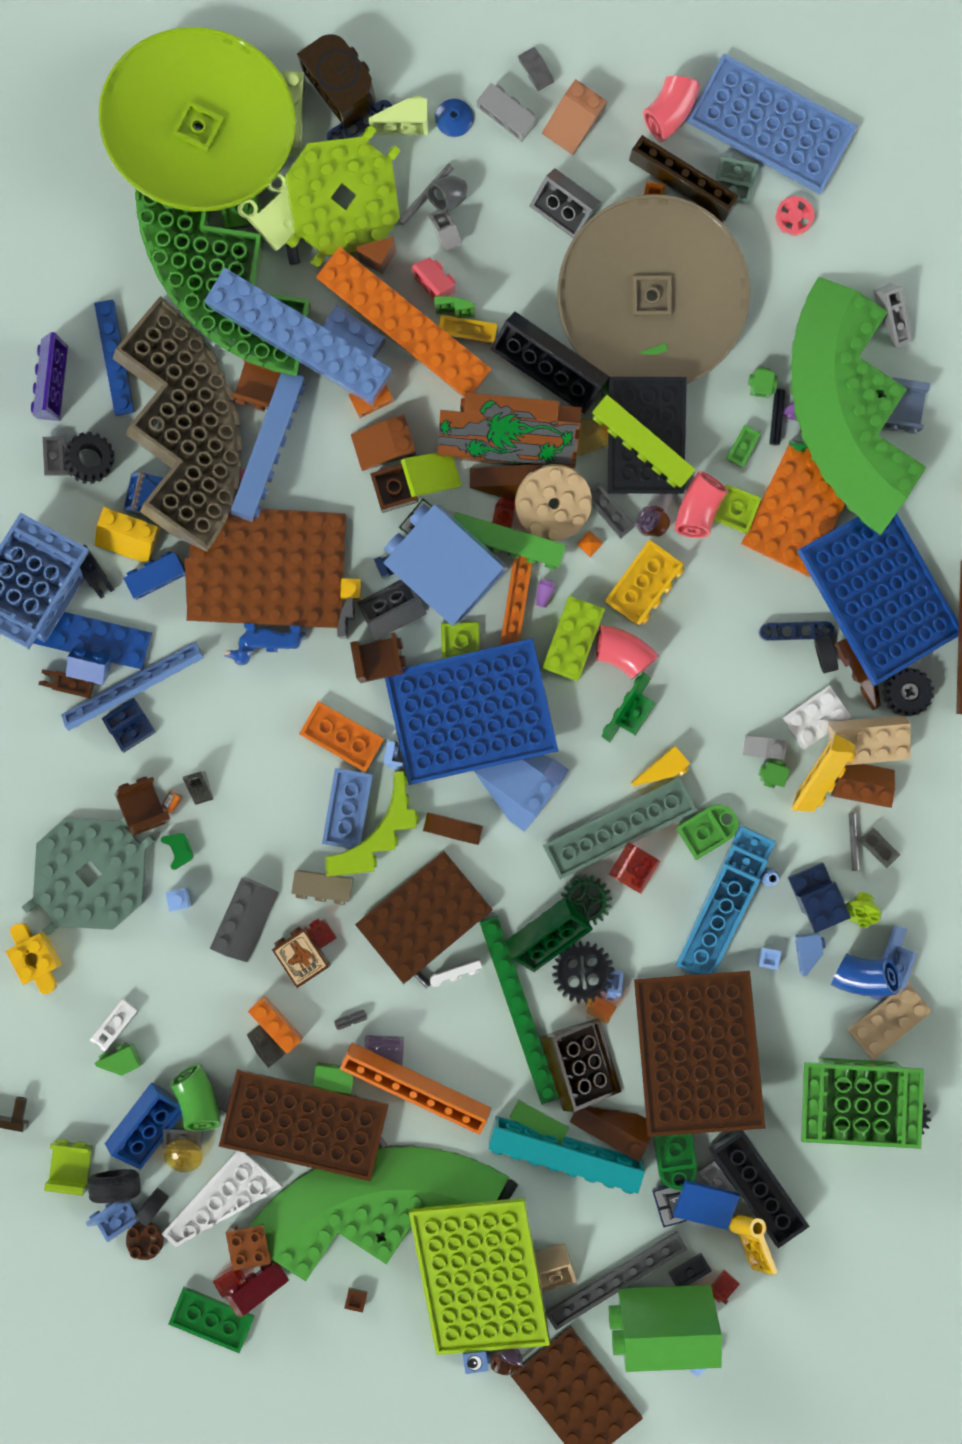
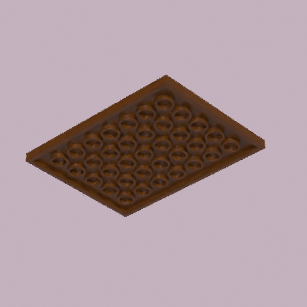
[634,971,766,1137]

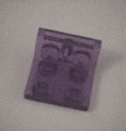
[364,1035,404,1066]

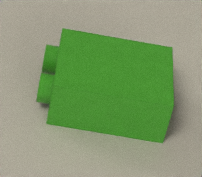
[608,1285,722,1372]

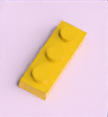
[439,315,498,344]

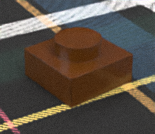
[344,1287,368,1313]

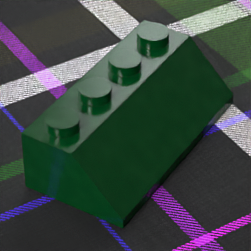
[505,898,593,972]

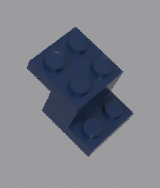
[787,863,851,933]

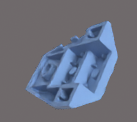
[474,755,569,832]

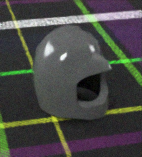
[426,176,468,212]

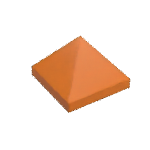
[644,182,665,195]
[577,530,603,557]

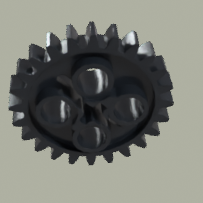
[552,941,615,1004]

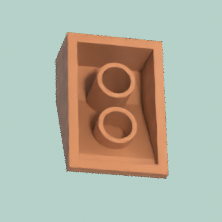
[542,79,607,155]

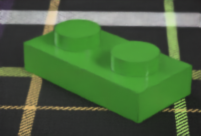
[725,425,761,468]

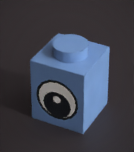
[463,1351,491,1374]

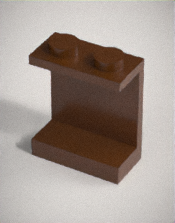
[350,632,407,684]
[114,776,171,836]

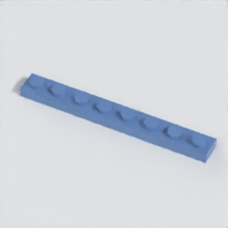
[61,642,204,731]

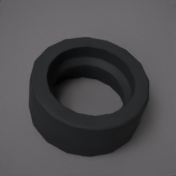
[814,635,839,674]
[134,1187,169,1227]

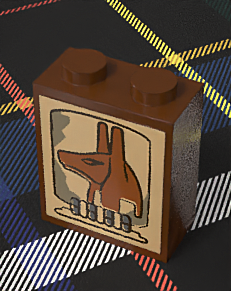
[272,926,331,988]

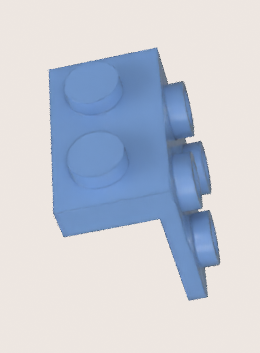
[86,1200,138,1242]

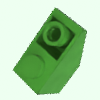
[95,1043,143,1076]

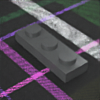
[590,482,635,539]

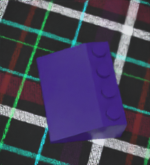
[31,332,68,421]

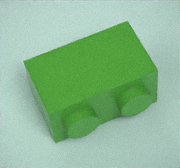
[313,1062,354,1094]

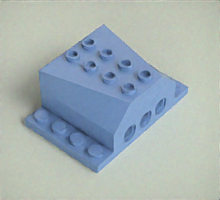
[0,513,89,650]

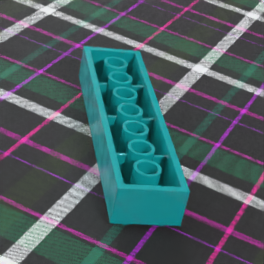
[488,1116,645,1194]

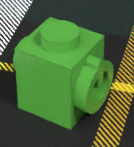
[748,367,778,398]
[758,758,790,788]

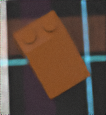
[351,414,416,471]

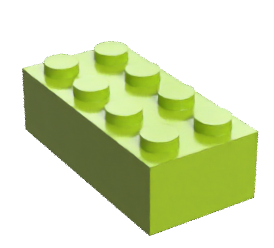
[542,596,605,682]

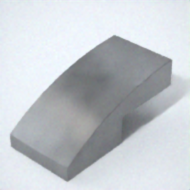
[518,47,554,91]

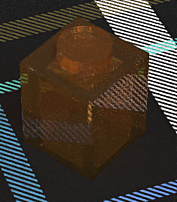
[585,996,616,1024]

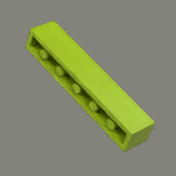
[591,395,696,488]

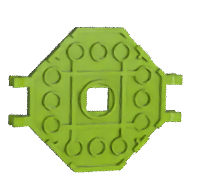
[285,125,401,267]

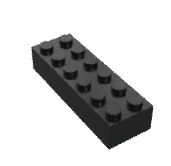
[490,311,610,414]
[708,1130,810,1249]

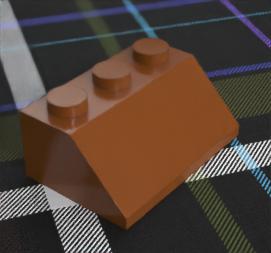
[830,764,895,808]

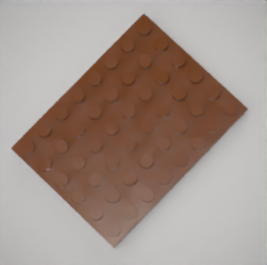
[186,509,346,628]

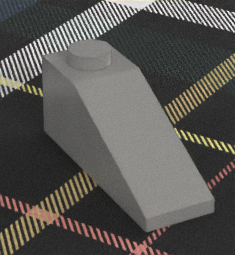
[873,283,913,348]

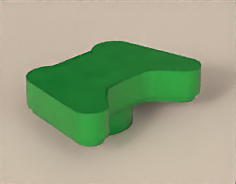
[161,833,194,870]

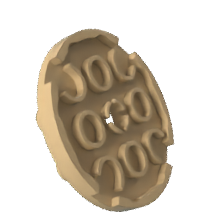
[515,464,592,541]

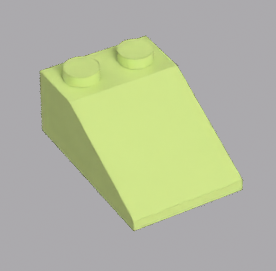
[369,96,428,135]

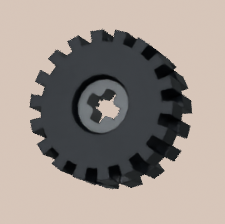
[882,668,934,716]

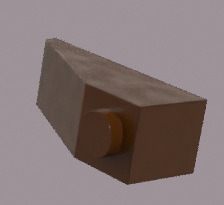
[423,812,483,845]

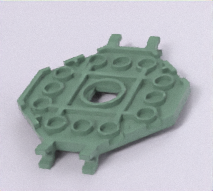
[22,817,157,936]

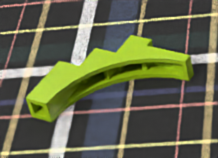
[324,771,419,877]

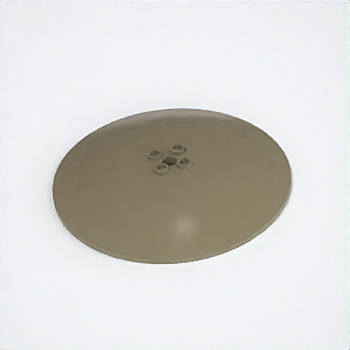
[557,194,750,384]

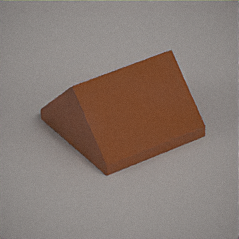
[356,237,396,274]

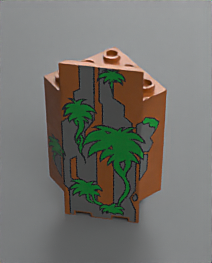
[437,392,582,468]

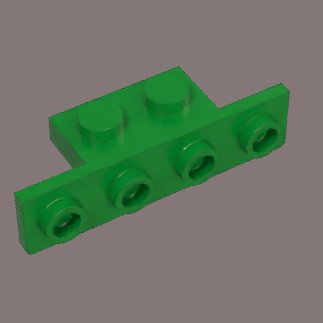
[601,672,656,743]

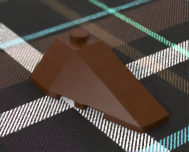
[834,638,881,710]
[569,1106,651,1162]

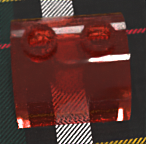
[609,842,661,894]

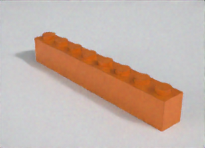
[340,1042,491,1135]

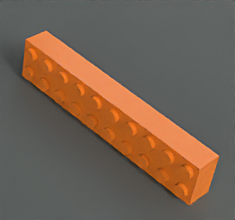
[316,246,492,398]

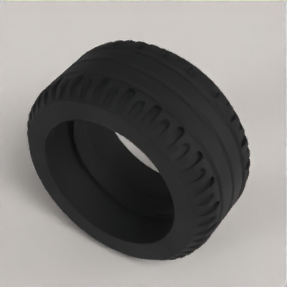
[88,1169,141,1203]

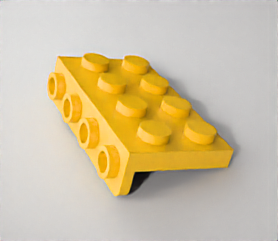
[604,539,685,626]

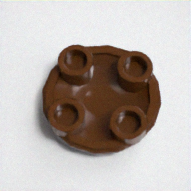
[126,1222,164,1260]

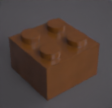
[370,464,419,513]

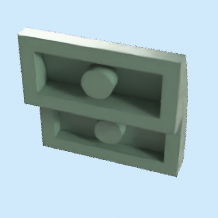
[715,156,758,203]

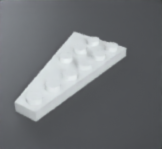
[162,1151,283,1247]

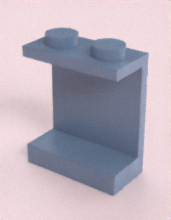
[884,377,930,434]

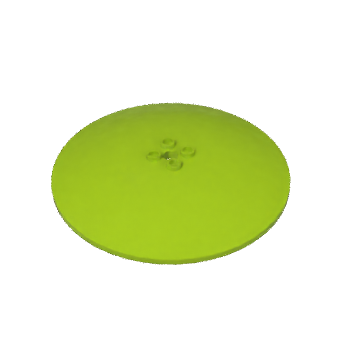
[99,27,295,212]

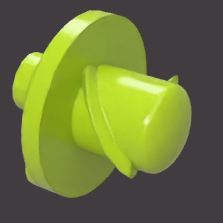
[845,892,882,928]

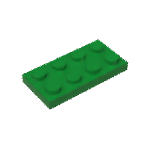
[168,1286,255,1353]

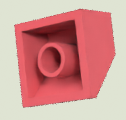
[412,257,456,300]

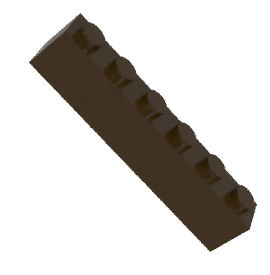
[629,135,739,221]

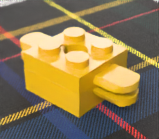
[5,922,62,994]

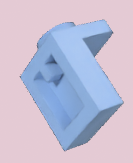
[384,741,404,770]
[601,971,624,1001]

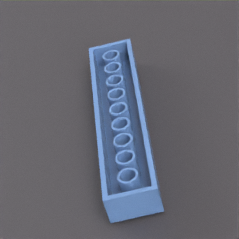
[204,268,392,406]

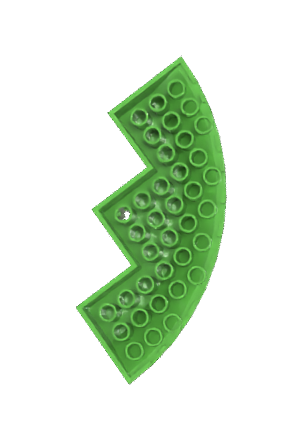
[135,190,311,376]
[790,277,927,535]
[249,1146,509,1281]

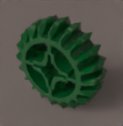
[561,874,612,925]

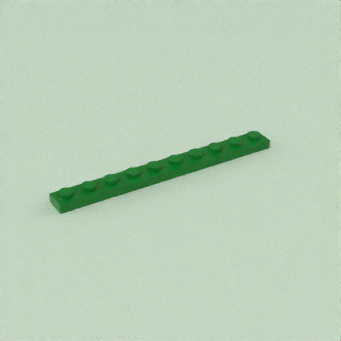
[479,916,559,1105]

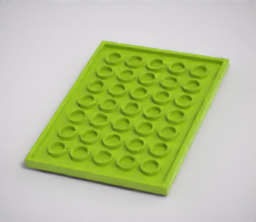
[409,1198,551,1355]

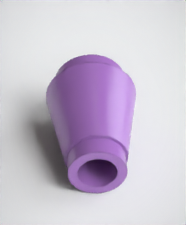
[536,578,556,608]

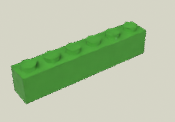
[454,512,568,570]

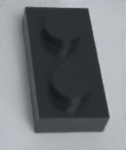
[668,1253,712,1286]

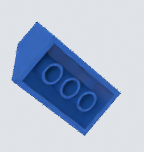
[104,1082,182,1170]

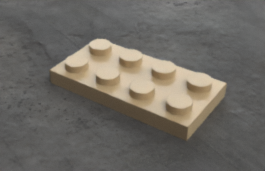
[847,982,932,1060]

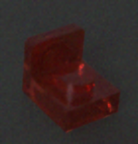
[492,498,515,528]
[307,918,337,949]
[711,1269,740,1304]

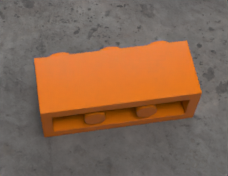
[248,995,304,1054]

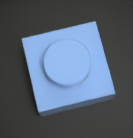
[758,947,781,970]

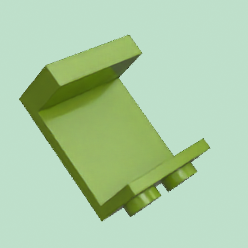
[44,1138,93,1196]

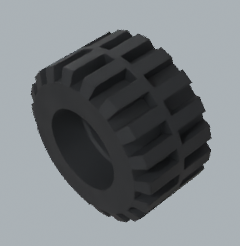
[64,432,114,484]

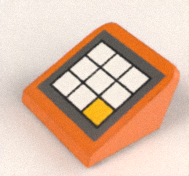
[161,790,182,813]

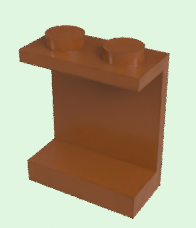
[231,359,281,412]

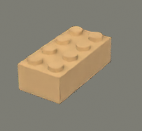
[828,715,911,765]

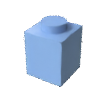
[166,887,192,912]

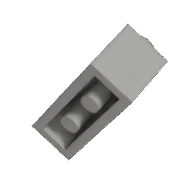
[477,83,536,142]

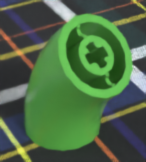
[170,1063,221,1131]

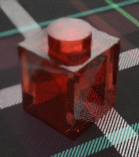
[212,1266,245,1298]

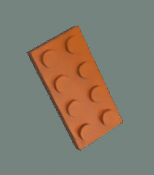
[299,701,385,772]

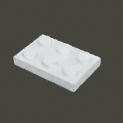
[782,686,851,750]

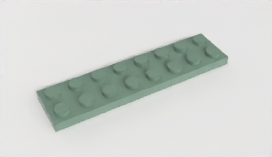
[543,776,697,880]

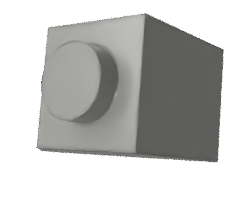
[428,211,462,251]
[743,736,787,760]

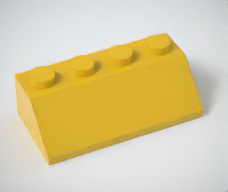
[792,734,856,812]

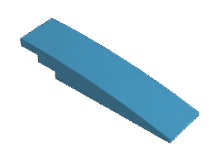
[676,825,776,975]

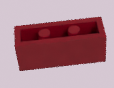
[225,1261,290,1317]

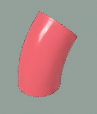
[643,76,700,142]
[674,471,728,538]
[596,625,659,679]

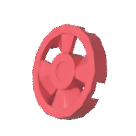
[775,196,814,236]

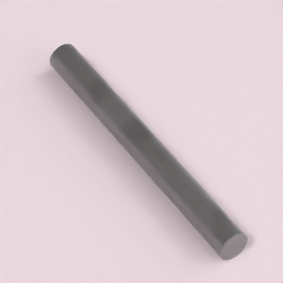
[398,163,454,225]

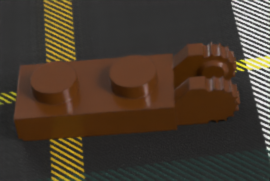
[38,669,94,699]

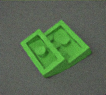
[434,296,475,318]

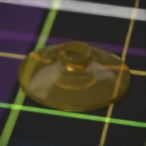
[164,1140,203,1172]

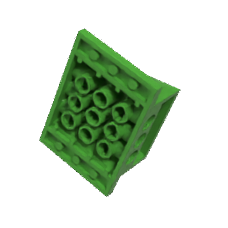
[801,1057,924,1149]

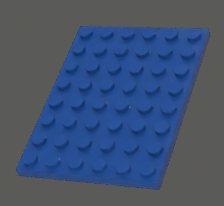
[797,513,959,686]
[385,638,559,785]

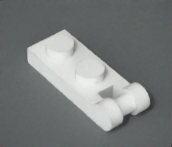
[430,958,482,987]
[90,998,138,1053]

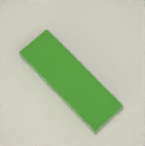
[509,1099,569,1145]

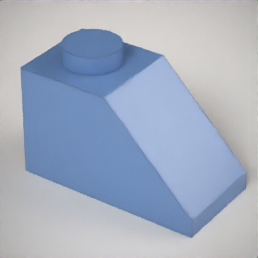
[795,933,825,976]

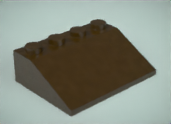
[541,1018,621,1112]

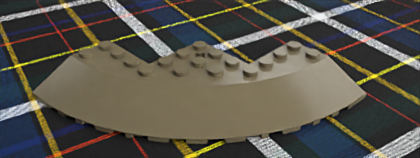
[113,296,242,552]

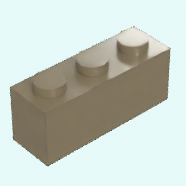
[291,870,353,905]

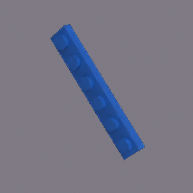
[94,299,135,416]

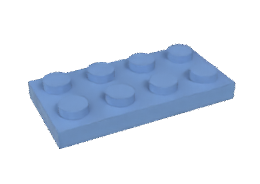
[322,768,373,849]

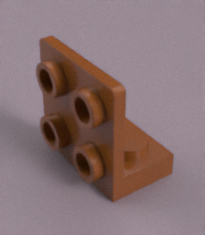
[225,1225,271,1271]

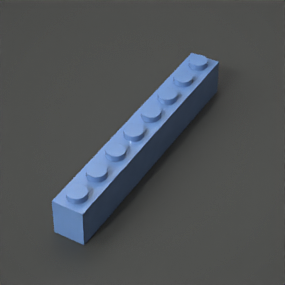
[231,373,306,522]

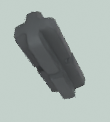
[334,1010,367,1030]

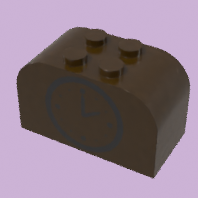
[297,34,376,129]

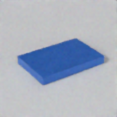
[672,1180,740,1230]

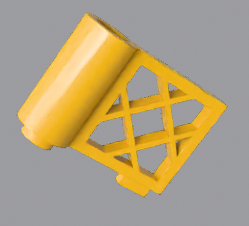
[729,1214,778,1275]

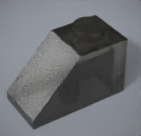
[247,1025,285,1068]

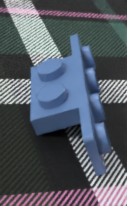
[870,925,917,1001]

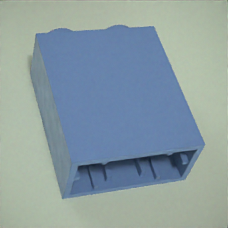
[384,504,509,626]

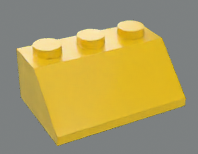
[95,507,162,563]

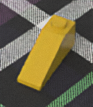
[630,746,690,786]

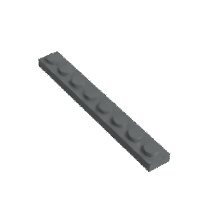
[546,1231,687,1330]

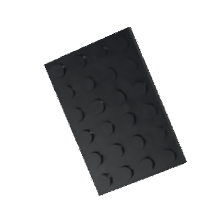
[607,377,687,494]

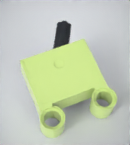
[238,173,300,265]

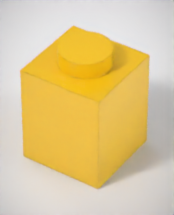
[341,578,362,600]

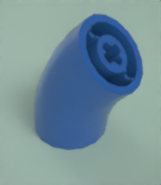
[831,953,900,997]

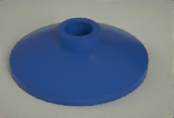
[435,99,473,137]

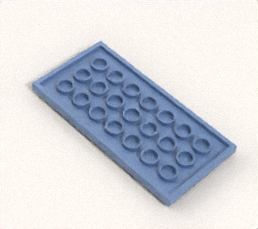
[687,54,858,195]

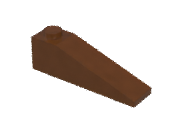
[470,465,545,502]

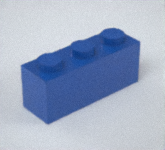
[123,551,185,600]

